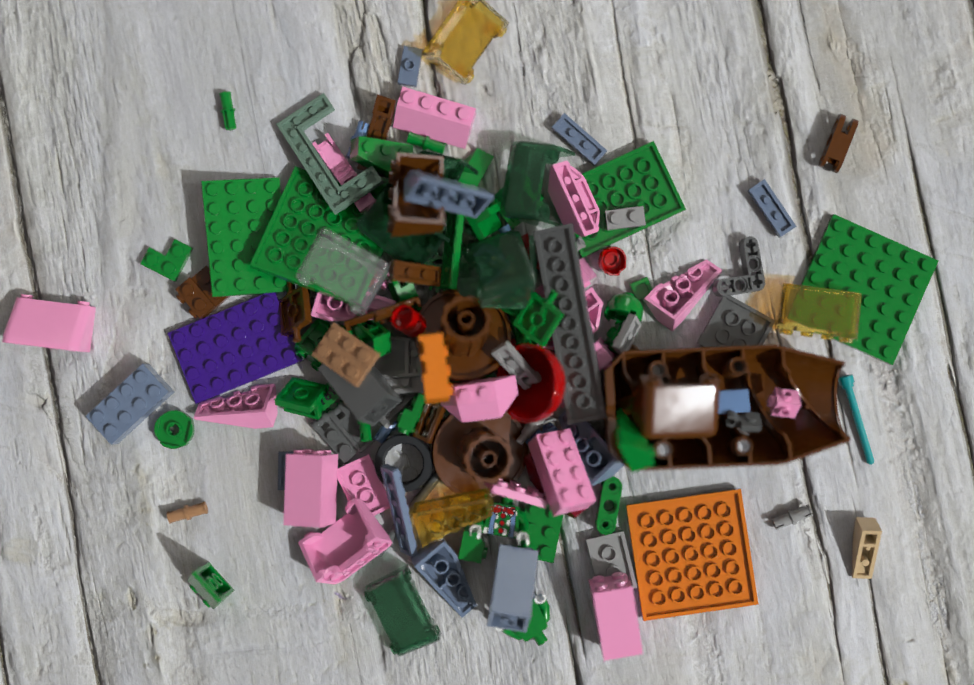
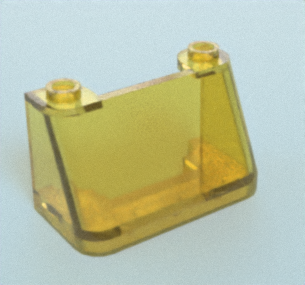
[421,0,509,85]

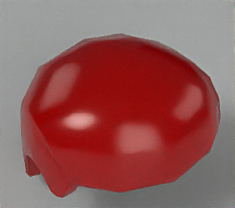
[598,246,626,276]

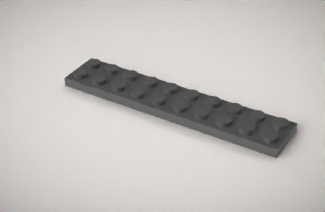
[534,223,607,424]

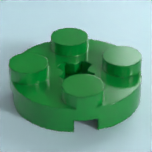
[154,410,195,449]

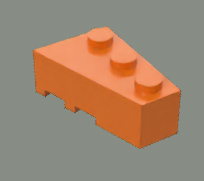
[418,333,453,404]

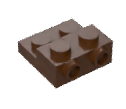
[175,265,231,319]

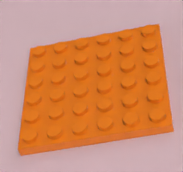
[626,488,759,621]

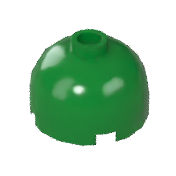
[604,292,643,325]

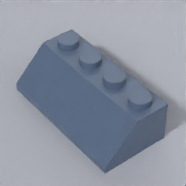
[404,170,494,218]

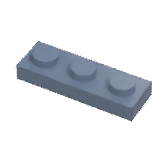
[552,113,607,166]
[747,179,797,238]

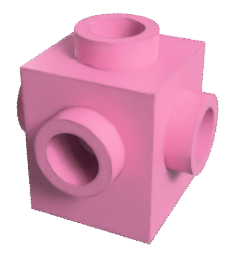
[768,388,801,418]

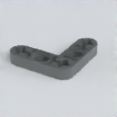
[712,236,765,297]

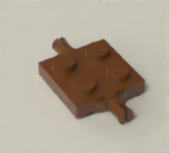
[279,281,312,343]

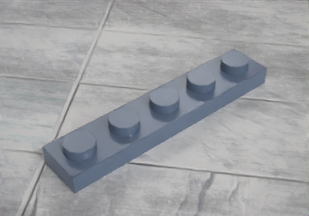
[381,464,418,557]

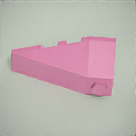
[644,260,722,332]

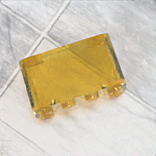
[775,283,862,343]

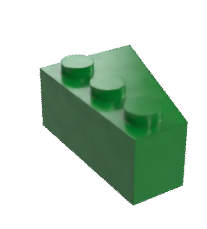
[350,136,413,178]

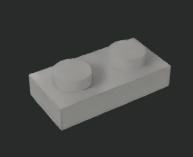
[605,206,646,231]
[612,313,642,356]

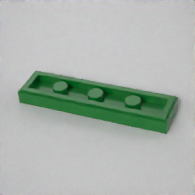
[440,212,464,289]

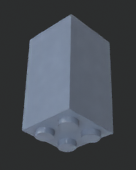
[487,544,539,632]

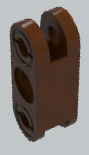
[818,113,859,173]

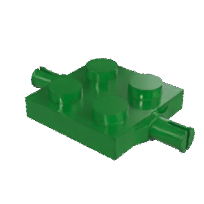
[513,289,565,347]

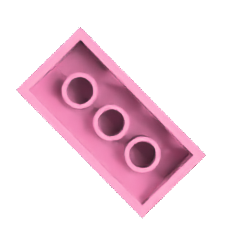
[393,86,476,149]

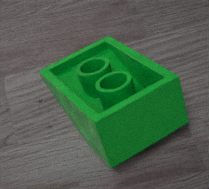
[187,562,235,609]

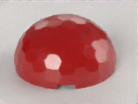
[496,343,566,423]

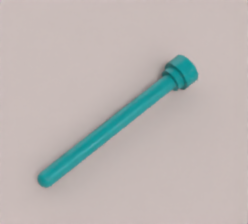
[838,374,874,465]

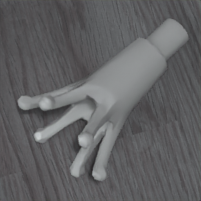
[516,413,557,445]

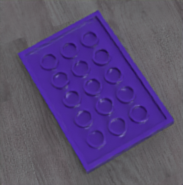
[168,293,303,404]

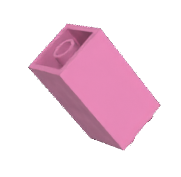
[284,449,338,528]
[588,572,643,661]

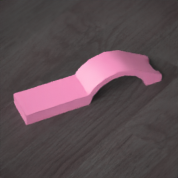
[312,133,377,213]

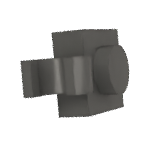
[725,411,762,432]

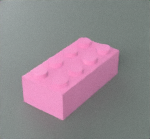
[528,428,596,516]

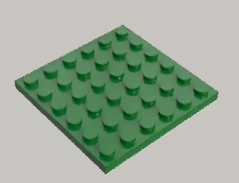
[250,166,391,308]
[786,214,938,365]

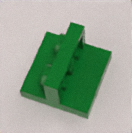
[465,198,509,241]
[274,377,327,420]

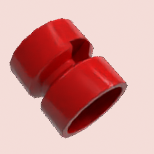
[391,305,426,338]

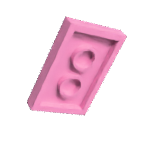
[337,454,390,516]
[484,478,548,509]

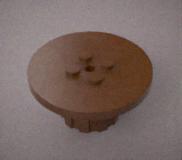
[414,288,511,382]
[432,412,528,500]

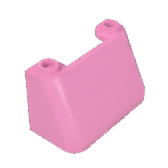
[2,294,96,352]
[298,498,392,584]

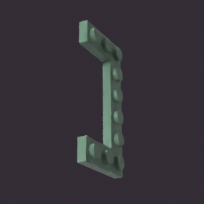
[277,93,383,215]

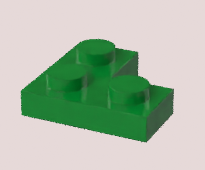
[141,239,193,282]

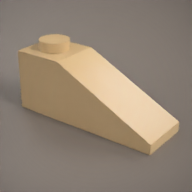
[852,517,882,579]

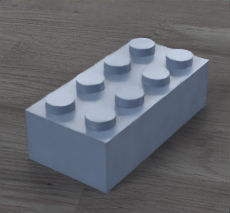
[85,364,175,445]

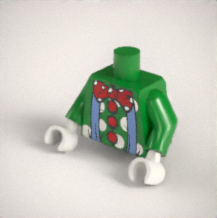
[469,496,530,545]

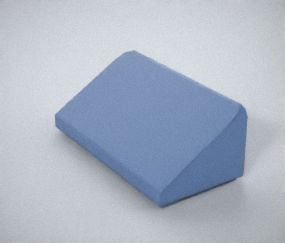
[718,388,750,414]

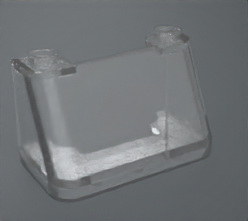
[296,228,389,315]

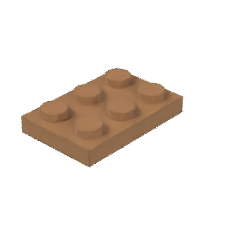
[312,322,381,387]

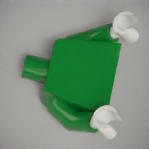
[495,589,550,646]

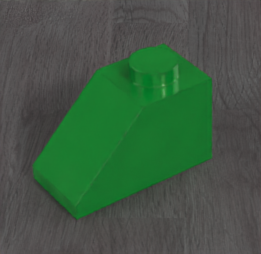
[458,519,488,564]

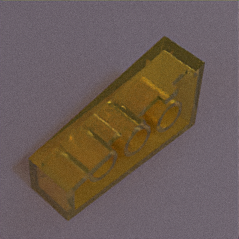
[412,488,494,547]

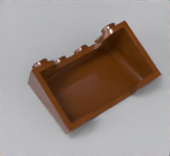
[387,152,444,237]

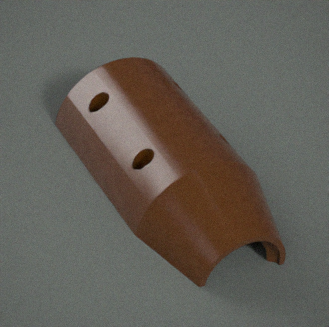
[603,344,851,471]

